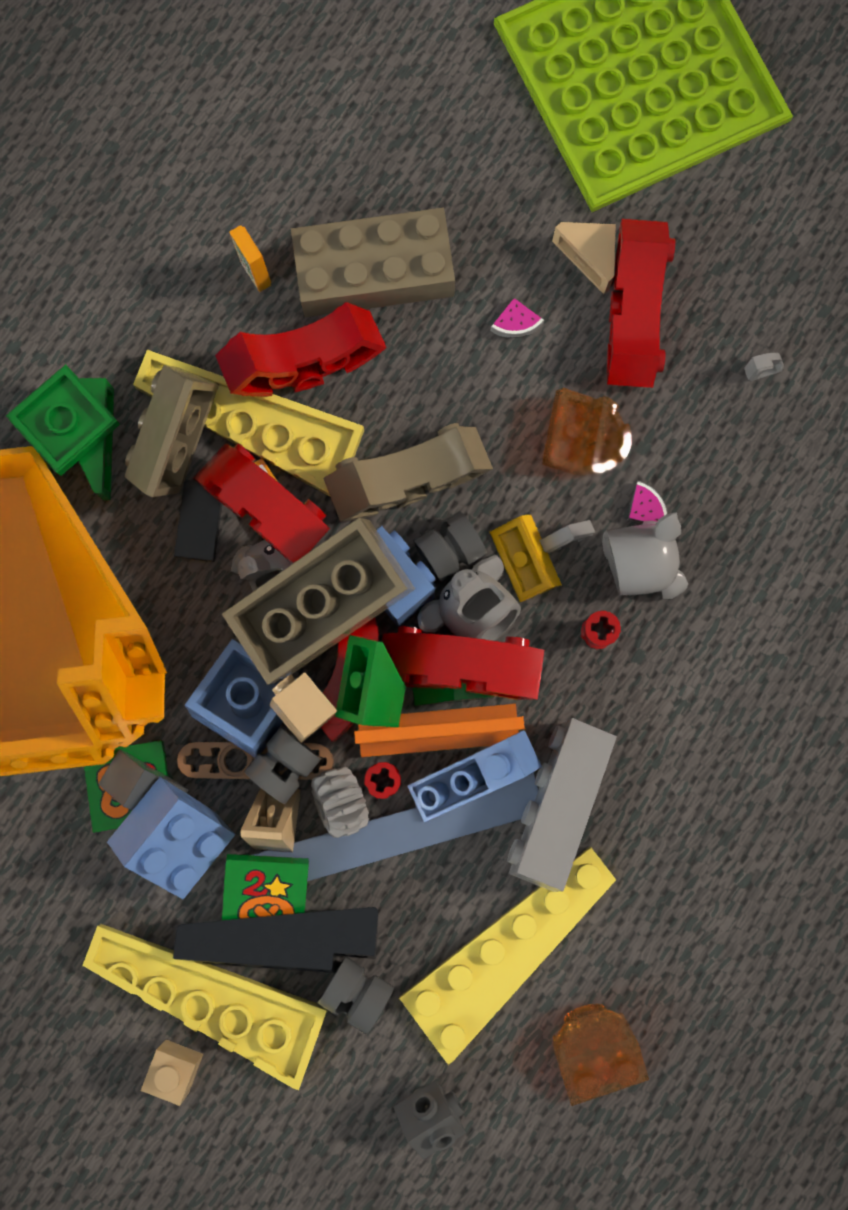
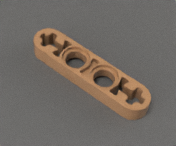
[177,742,334,780]

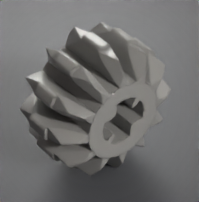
[311,766,369,838]

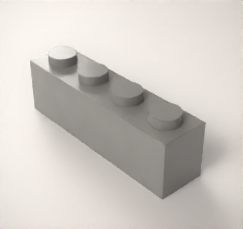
[507,718,617,892]

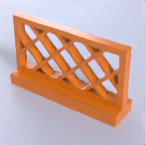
[354,704,525,757]

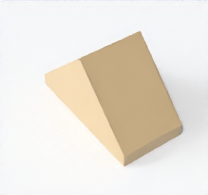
[552,222,616,294]
[241,788,300,852]

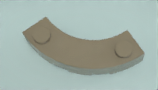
[323,423,493,522]

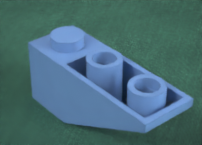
[407,730,542,822]

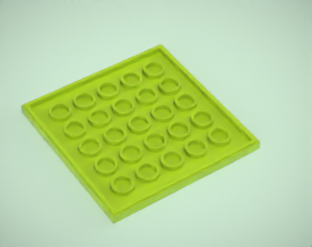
[494,0,793,212]

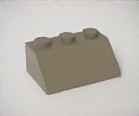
[124,365,219,497]

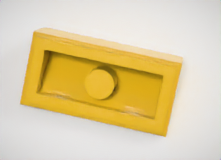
[490,515,562,602]

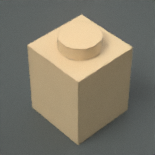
[269,672,337,743]
[141,1040,203,1106]

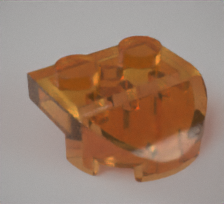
[542,388,631,476]
[552,1004,649,1106]

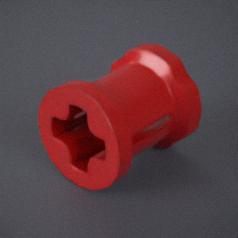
[581,610,621,649]
[364,762,401,799]

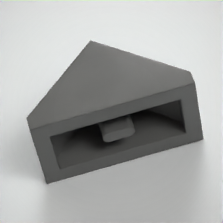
[98,749,189,810]

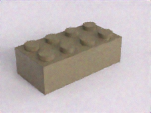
[291,207,455,317]
[222,517,415,685]

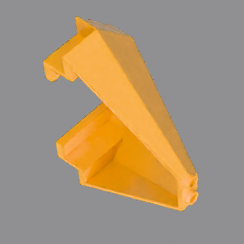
[0,446,167,776]

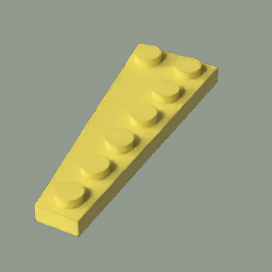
[133,350,364,496]
[399,847,616,1065]
[82,924,327,1090]

